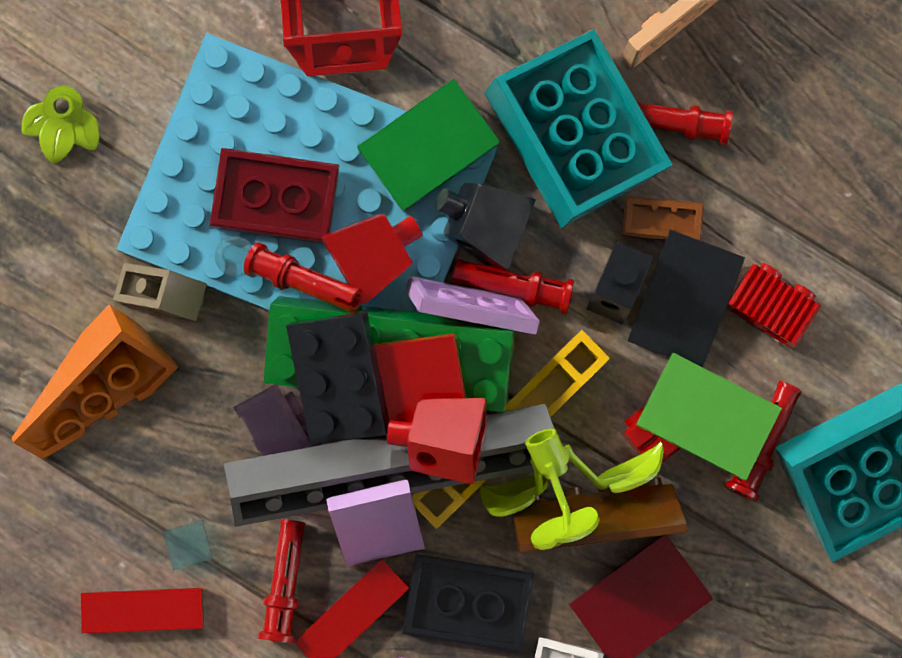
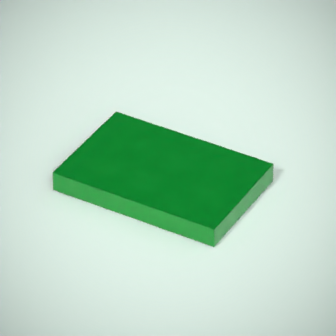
[357,79,500,213]

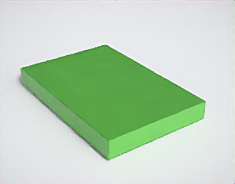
[636,353,782,481]

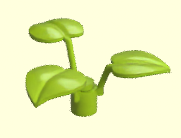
[480,429,664,550]

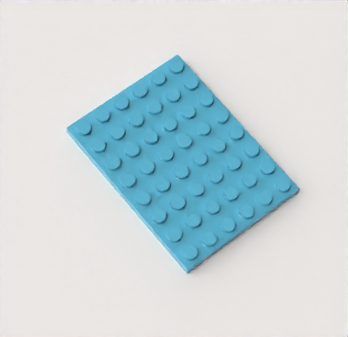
[116,33,498,313]

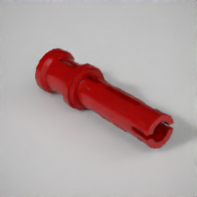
[637,102,733,146]
[243,242,363,313]
[452,259,575,315]
[724,381,802,502]
[258,519,306,643]

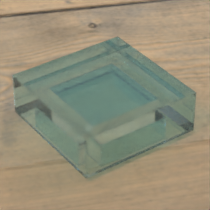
[163,520,213,570]

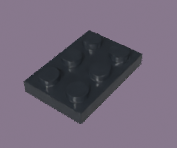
[286,312,390,444]

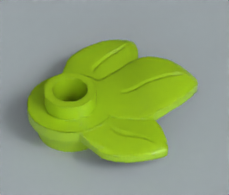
[22,85,100,164]

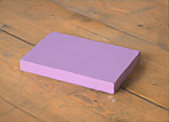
[405,276,539,335]
[326,480,425,567]

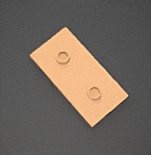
[621,0,719,69]

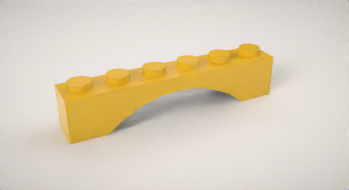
[412,330,610,529]

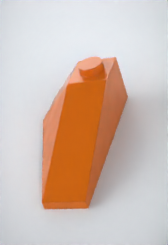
[12,304,178,460]

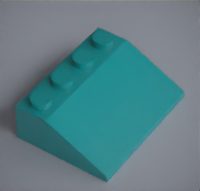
[484,29,672,229]
[775,383,902,563]

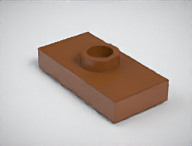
[621,196,704,241]

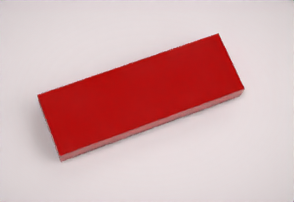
[294,559,409,658]
[81,588,204,634]

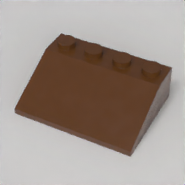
[512,477,688,553]

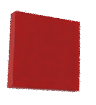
[374,333,466,422]

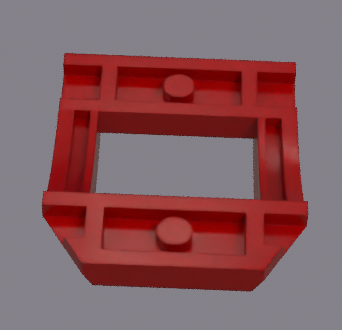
[280,0,402,76]

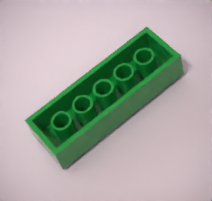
[263,296,515,413]

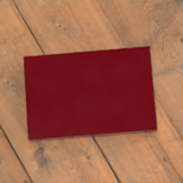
[209,148,340,244]
[568,535,713,658]

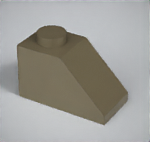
[113,263,207,322]

